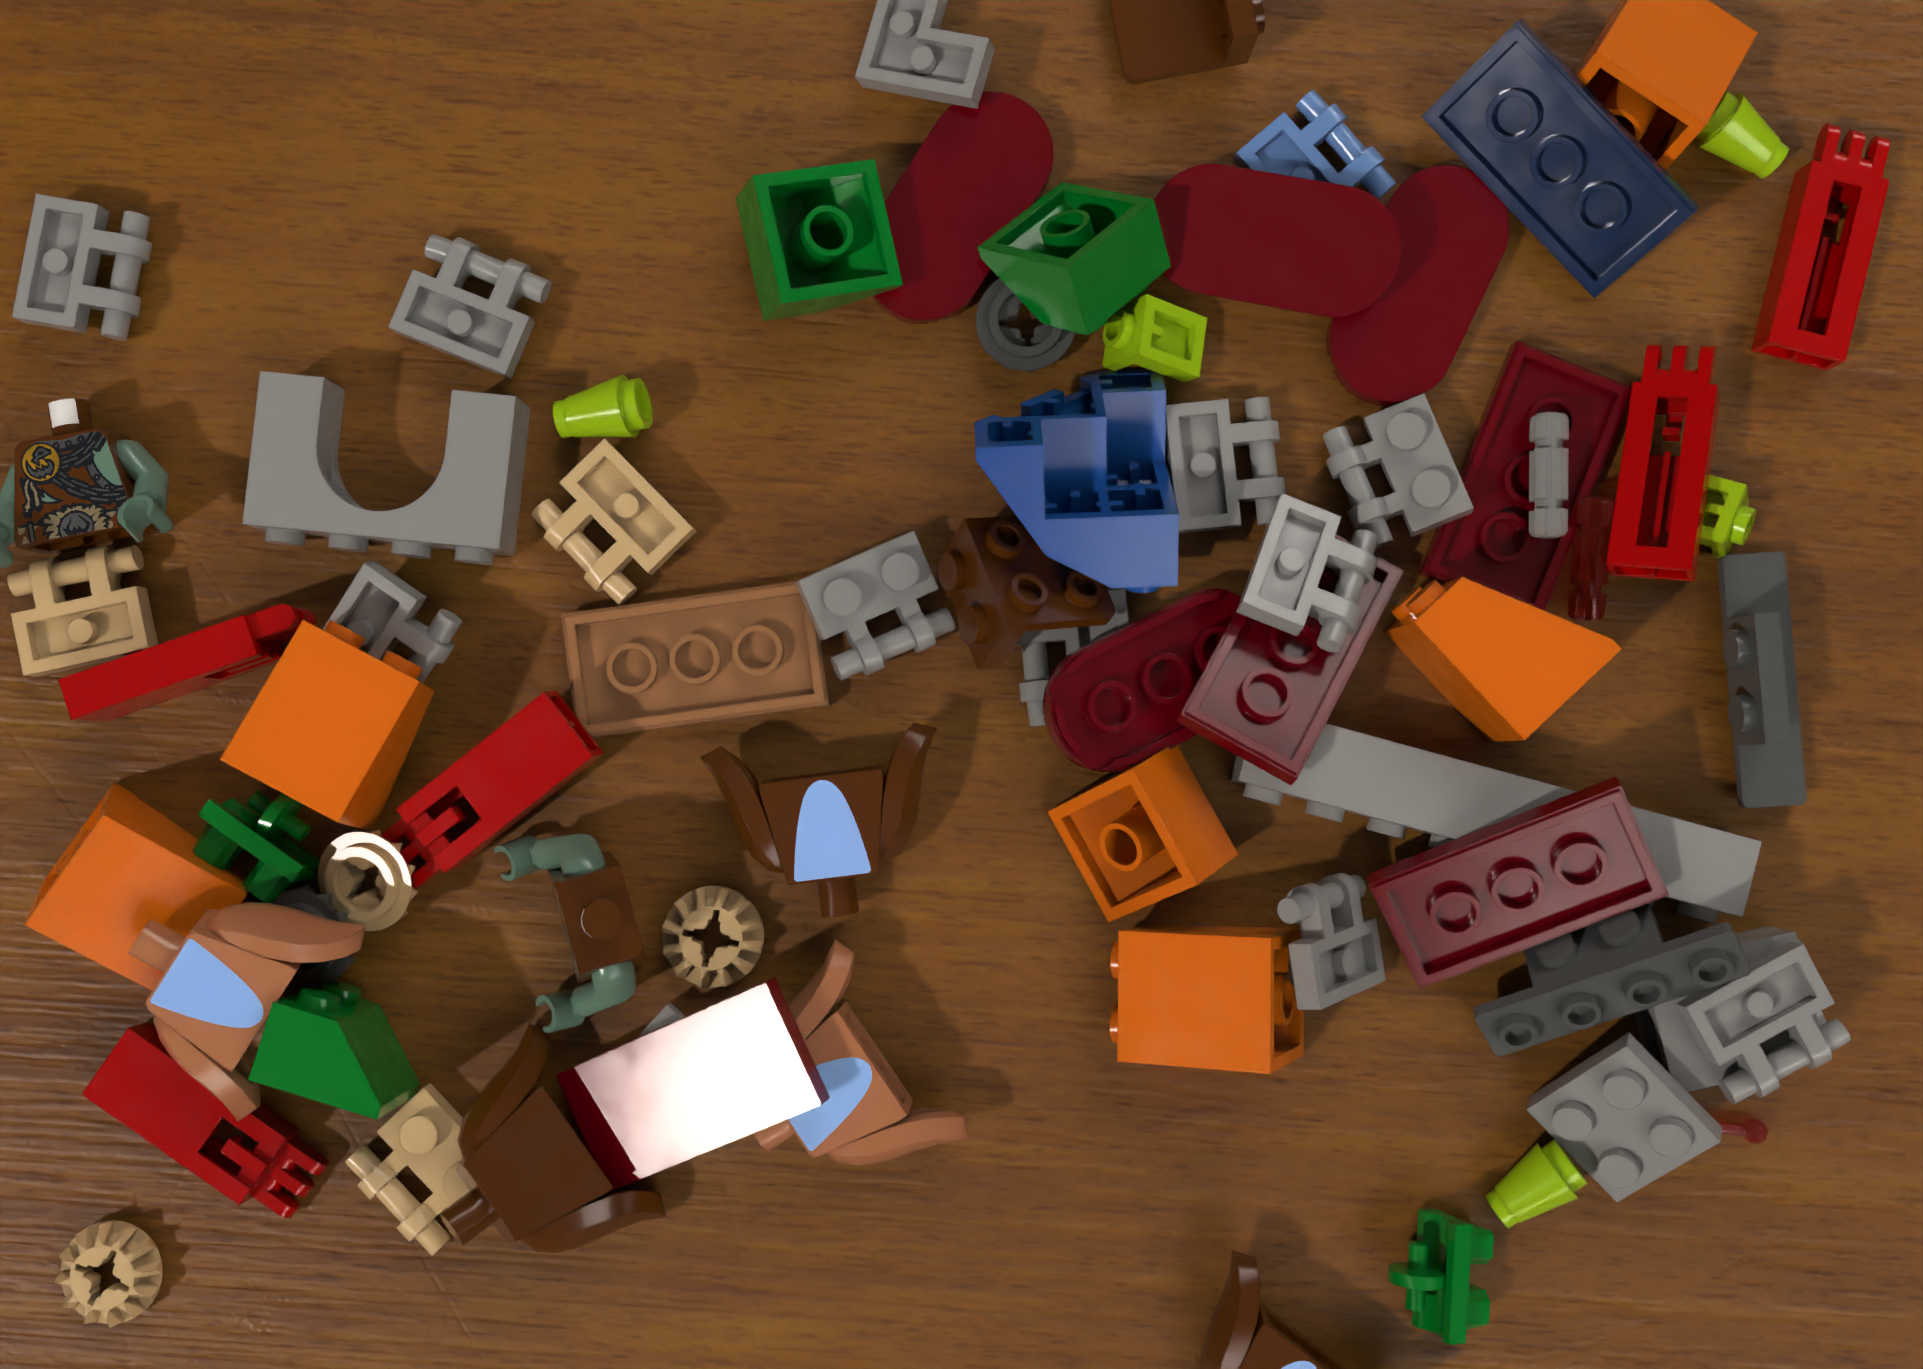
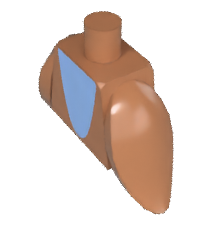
[128,902,365,1121]
[753,939,970,1165]

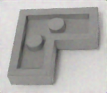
[855,0,995,109]

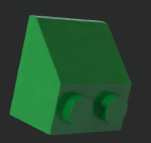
[735,159,903,321]
[977,182,1171,335]
[248,981,420,1120]

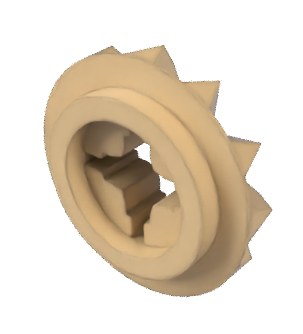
[318,830,418,931]
[662,886,764,988]
[54,1220,163,1328]

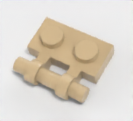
[531,438,697,606]
[7,544,158,677]
[345,1083,470,1256]

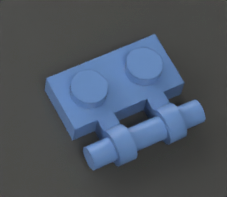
[1233,89,1396,199]

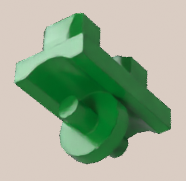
[193,790,320,903]
[1388,1208,1494,1345]

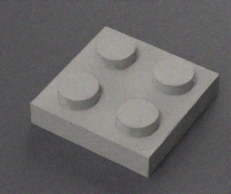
[1526,1033,1722,1202]

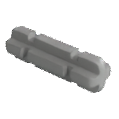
[1528,412,1569,539]

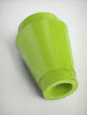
[1695,90,1789,179]
[553,375,653,438]
[1485,1139,1588,1229]

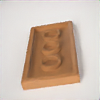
[561,582,830,738]

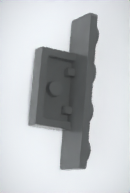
[1717,551,1807,808]
[1473,903,1751,1056]

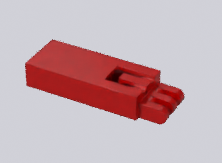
[1751,123,1890,371]
[1606,344,1720,582]
[58,604,317,721]
[381,690,605,890]
[81,1022,329,1218]

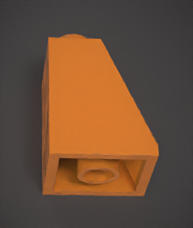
[1573,0,1758,170]
[1384,577,1622,742]
[220,620,434,831]
[25,782,252,991]
[1110,926,1304,1074]

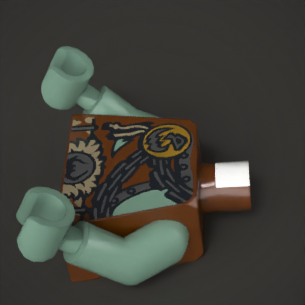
[0,398,173,568]
[494,833,645,1033]

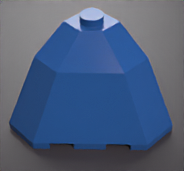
[974,369,1179,593]

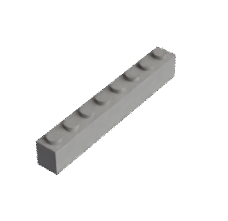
[1229,724,1762,924]

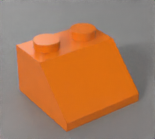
[1047,745,1239,923]

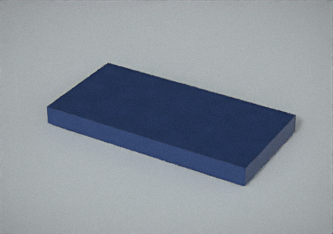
[1421,18,1699,298]

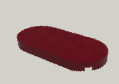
[872,91,1054,324]
[1154,164,1402,318]
[1326,165,1510,406]
[1043,588,1241,772]

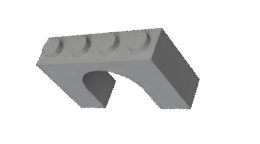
[242,371,531,565]

